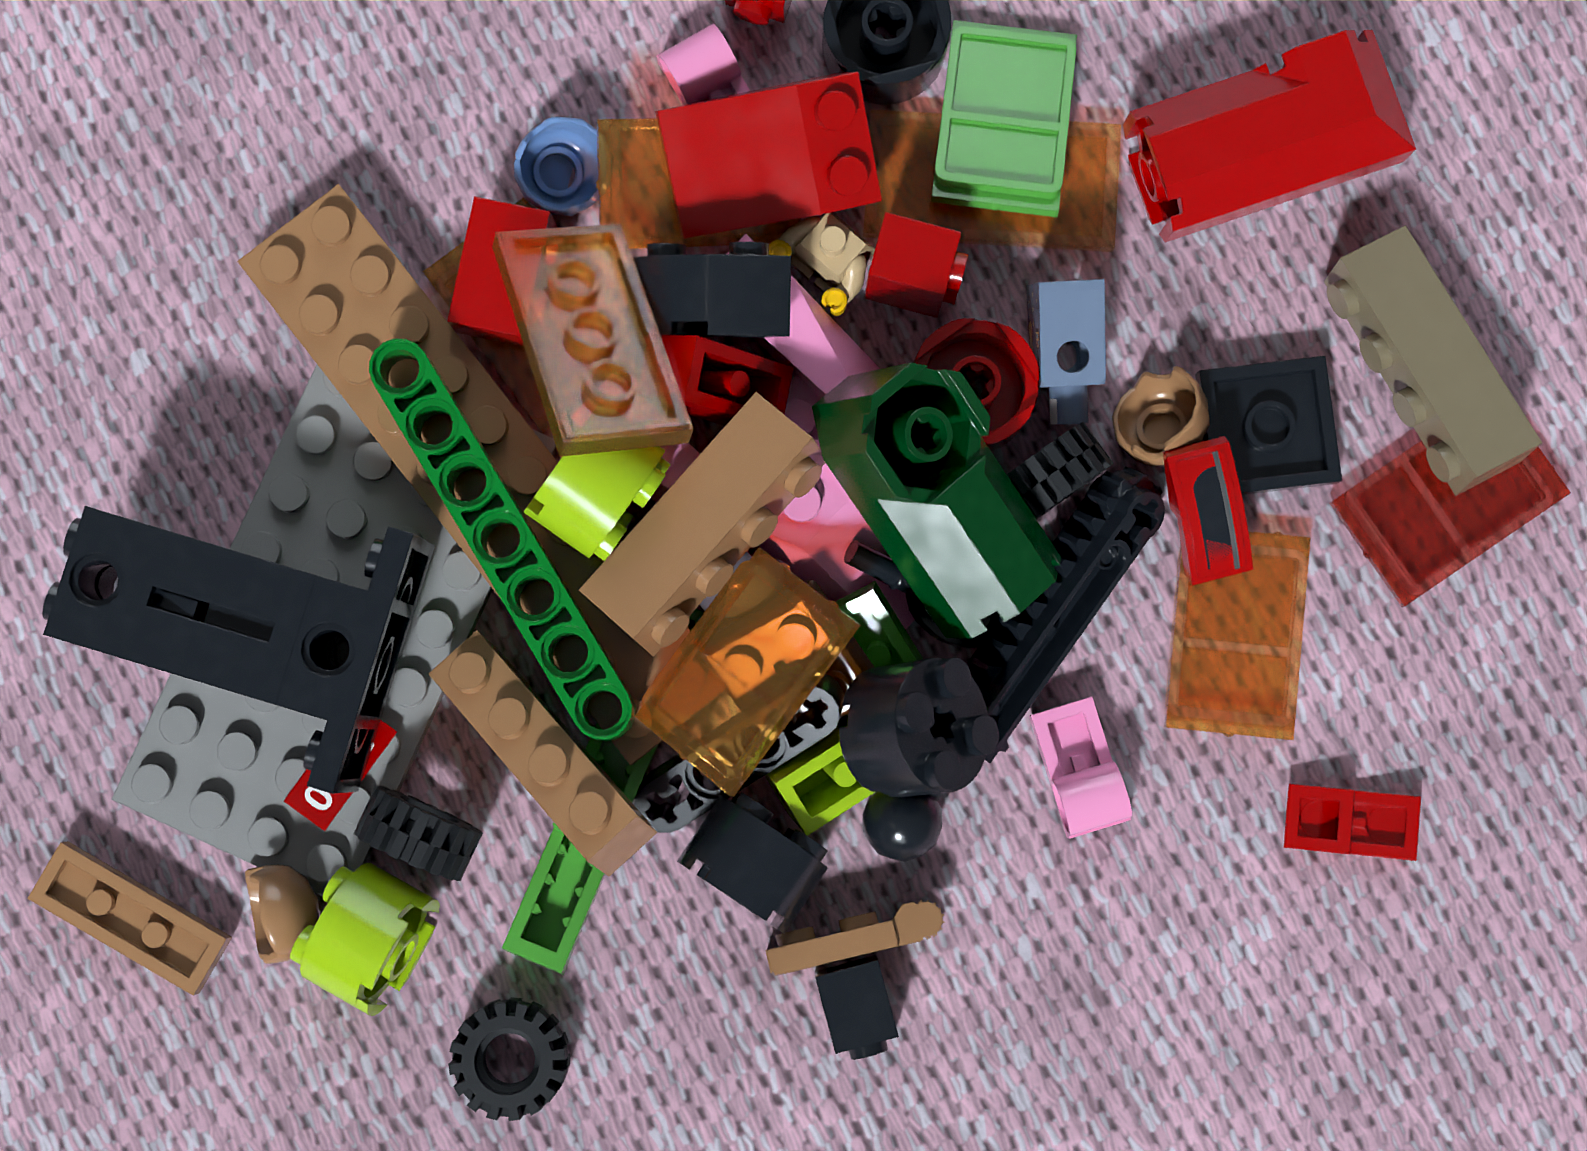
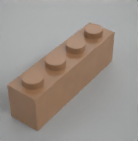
[579,392,825,656]
[428,630,658,876]

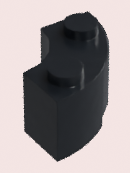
[626,242,791,338]

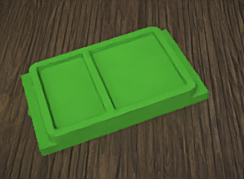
[931,20,1077,217]

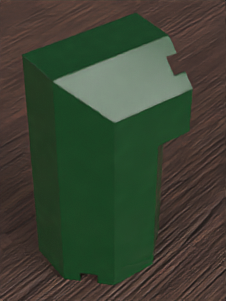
[812,362,1062,638]

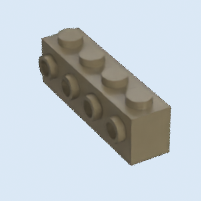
[1324,225,1542,496]

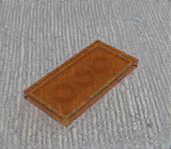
[863,109,1121,252]
[492,224,694,457]

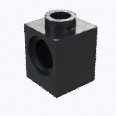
[815,955,899,1060]

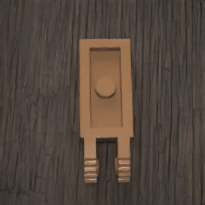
[765,900,945,976]

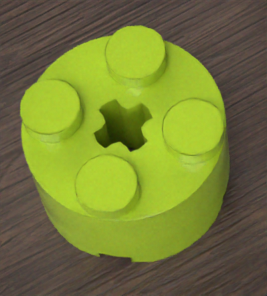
[523,404,671,561]
[290,863,440,1016]

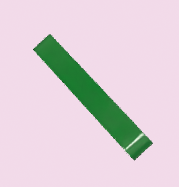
[369,338,636,741]

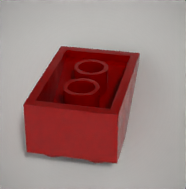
[655,72,882,239]

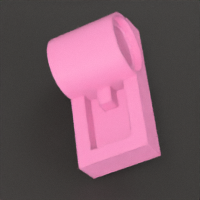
[657,24,750,105]
[1029,697,1132,839]

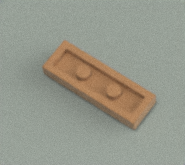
[27,841,232,996]

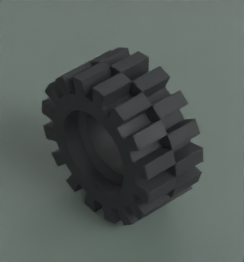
[1007,421,1114,520]
[354,785,483,881]
[448,997,570,1121]

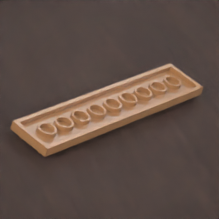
[237,184,728,765]

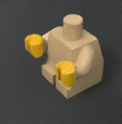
[769,212,875,316]

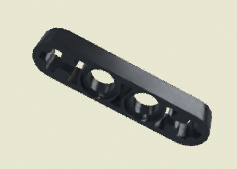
[634,671,844,833]

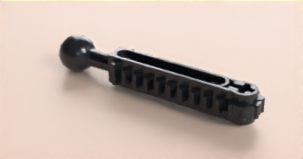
[862,466,1165,862]

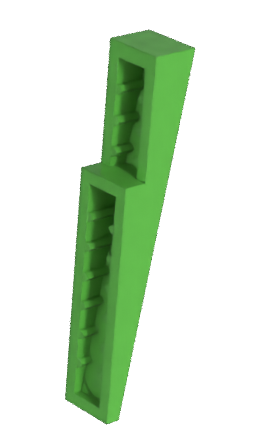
[502,608,712,975]

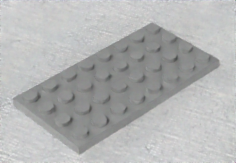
[111,364,560,897]

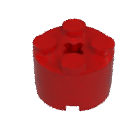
[913,318,1039,452]

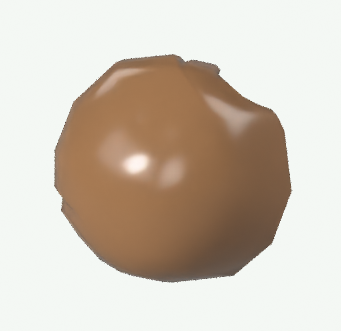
[1112,366,1210,466]
[245,864,320,964]

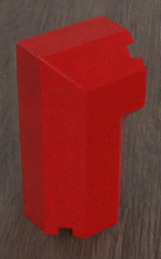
[1123,30,1416,243]

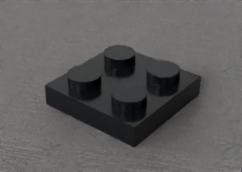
[1195,356,1342,495]

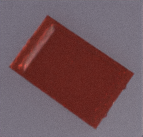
[1329,440,1571,607]

